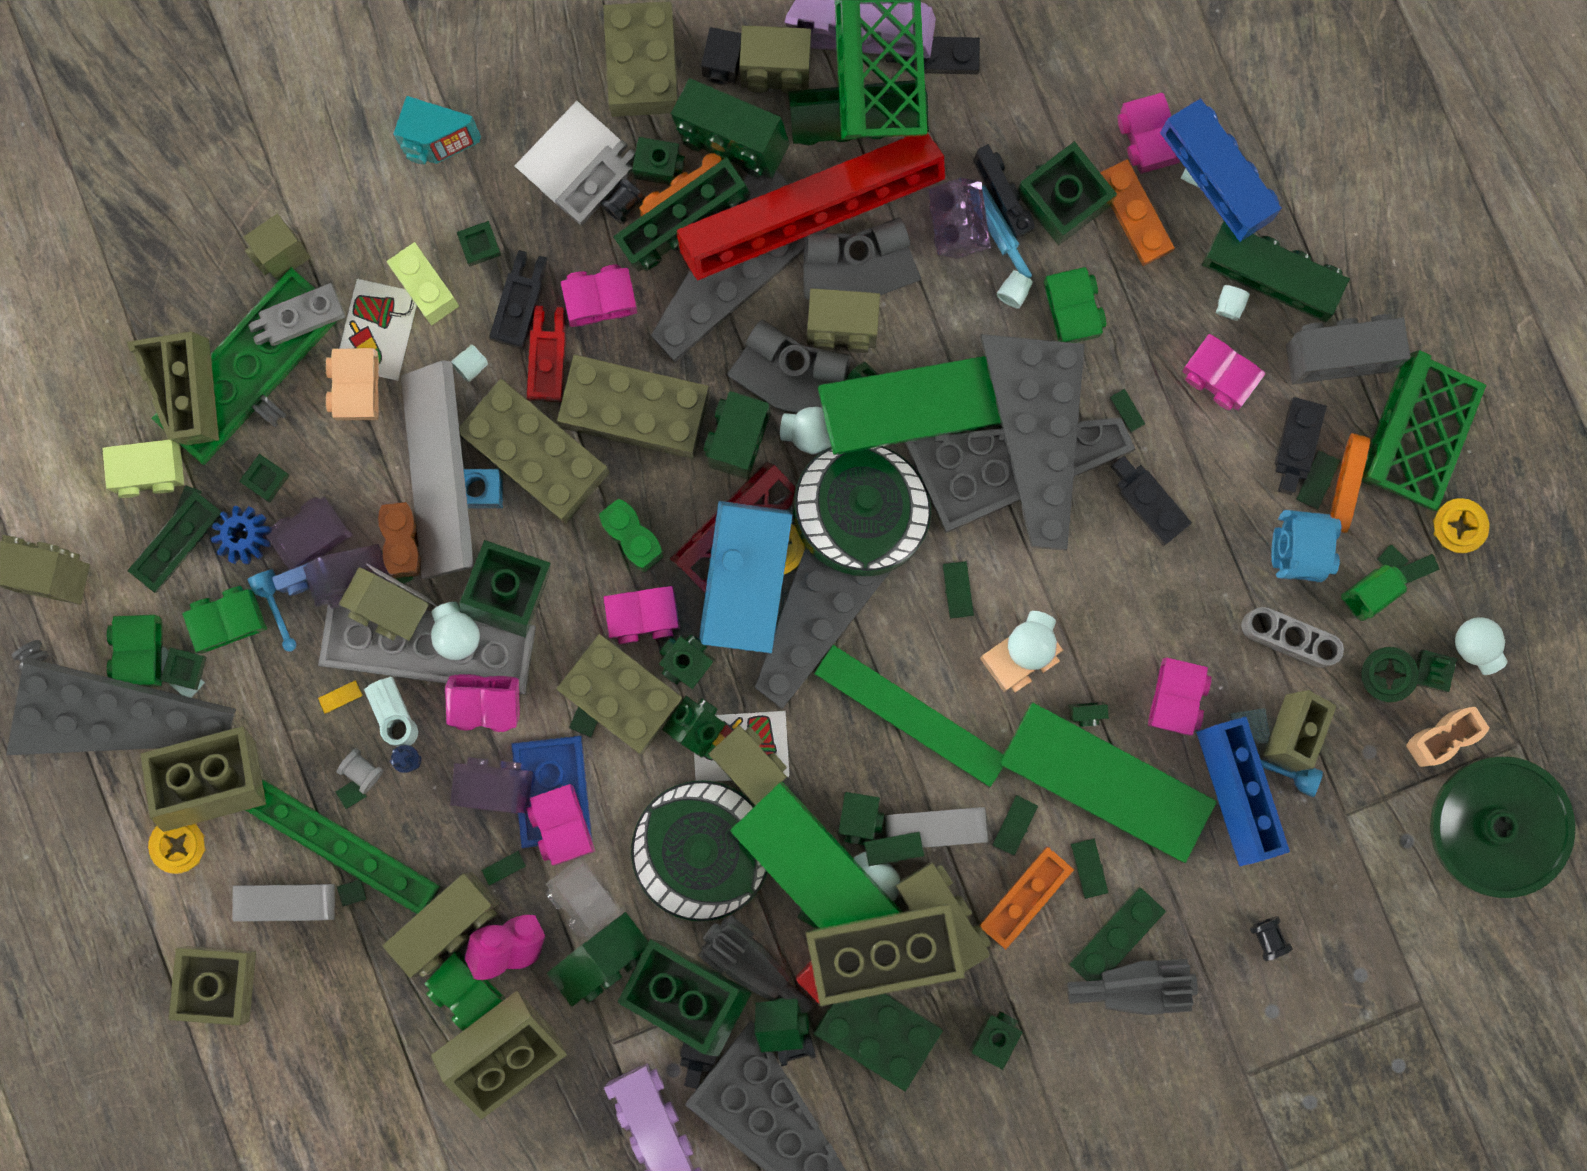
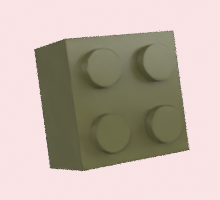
[740,25,811,94]
[807,288,880,353]
[168,946,256,1026]

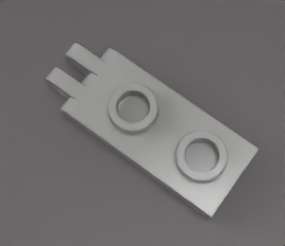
[555,140,636,226]
[248,283,346,346]

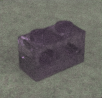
[928,178,991,259]

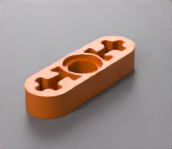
[1330,433,1370,534]

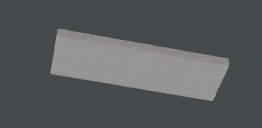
[401,360,474,579]
[318,597,536,695]

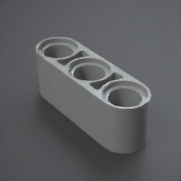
[1241,607,1344,668]
[884,807,988,848]
[232,884,335,922]

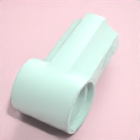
[364,677,418,747]

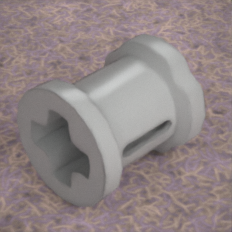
[336,748,384,794]

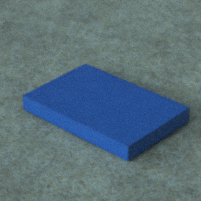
[511,736,592,848]

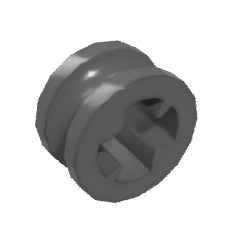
[252,395,286,428]
[12,640,49,671]

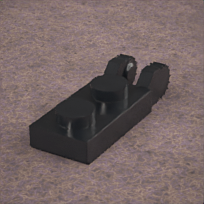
[489,250,548,349]

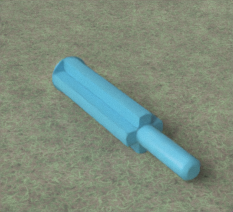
[968,185,1032,278]

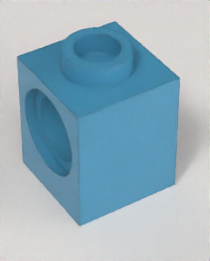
[464,469,503,509]

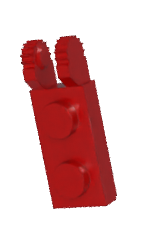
[526,306,566,402]

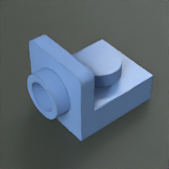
[272,562,331,599]

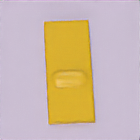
[318,680,363,714]

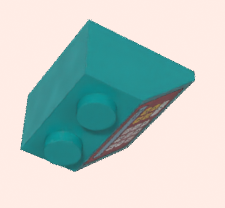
[393,96,481,165]

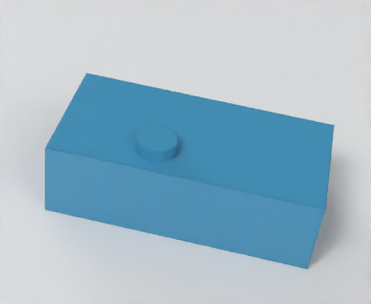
[699,501,792,653]

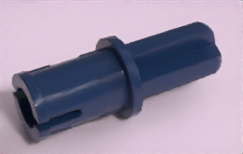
[390,745,422,773]

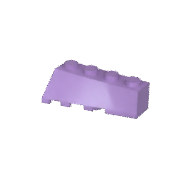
[785,0,936,58]
[604,1063,702,1171]

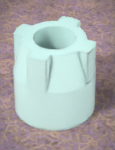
[996,270,1033,309]
[1216,285,1250,321]
[452,344,488,382]

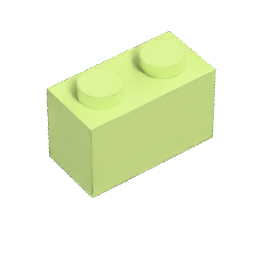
[386,242,459,326]
[102,440,184,498]

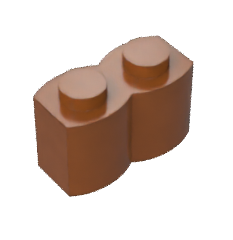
[378,502,421,578]

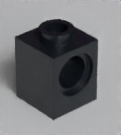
[701,27,741,85]

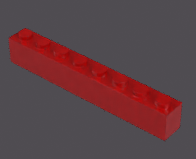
[677,132,945,281]

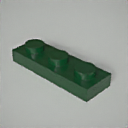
[127,490,222,593]
[1068,887,1166,981]

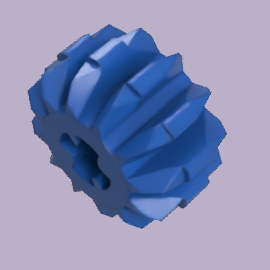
[211,506,272,565]

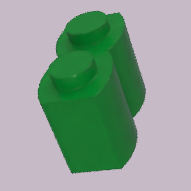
[1043,267,1107,343]
[599,499,664,572]
[1341,565,1407,621]
[182,586,267,654]
[106,615,163,687]
[424,952,506,1031]

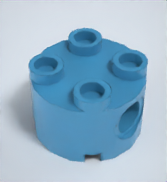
[1271,510,1341,582]

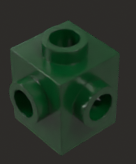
[659,634,715,690]
[662,696,726,758]

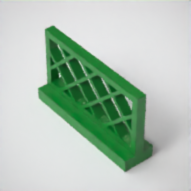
[834,0,927,140]
[1361,350,1486,511]

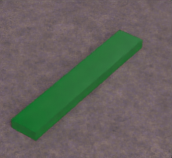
[814,645,1004,788]
[245,779,441,914]

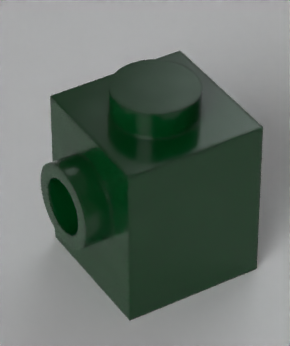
[632,137,685,185]
[838,792,884,845]
[755,998,809,1053]
[969,1011,1023,1070]

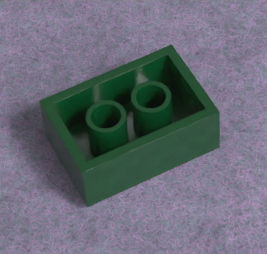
[670,78,790,179]
[617,939,752,1056]
[814,993,943,1092]

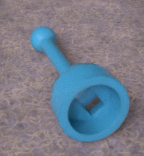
[247,569,296,652]
[1260,759,1323,797]

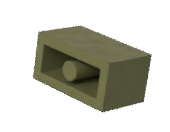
[243,213,311,281]
[339,567,429,641]
[1263,690,1337,772]
[708,725,787,806]

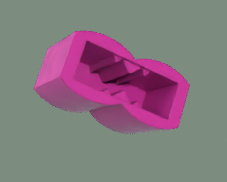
[1117,92,1180,174]
[561,264,637,327]
[1182,334,1266,410]
[603,586,680,645]
[1148,658,1212,736]
[445,674,520,732]
[527,784,595,866]
[465,915,545,980]

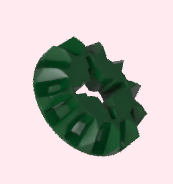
[1361,647,1419,703]

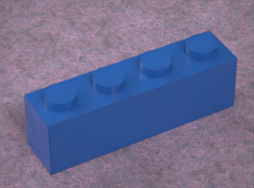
[1160,98,1282,242]
[1196,716,1290,866]

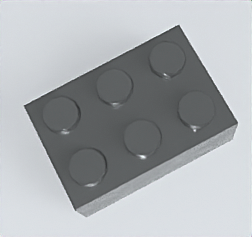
[1286,314,1410,385]

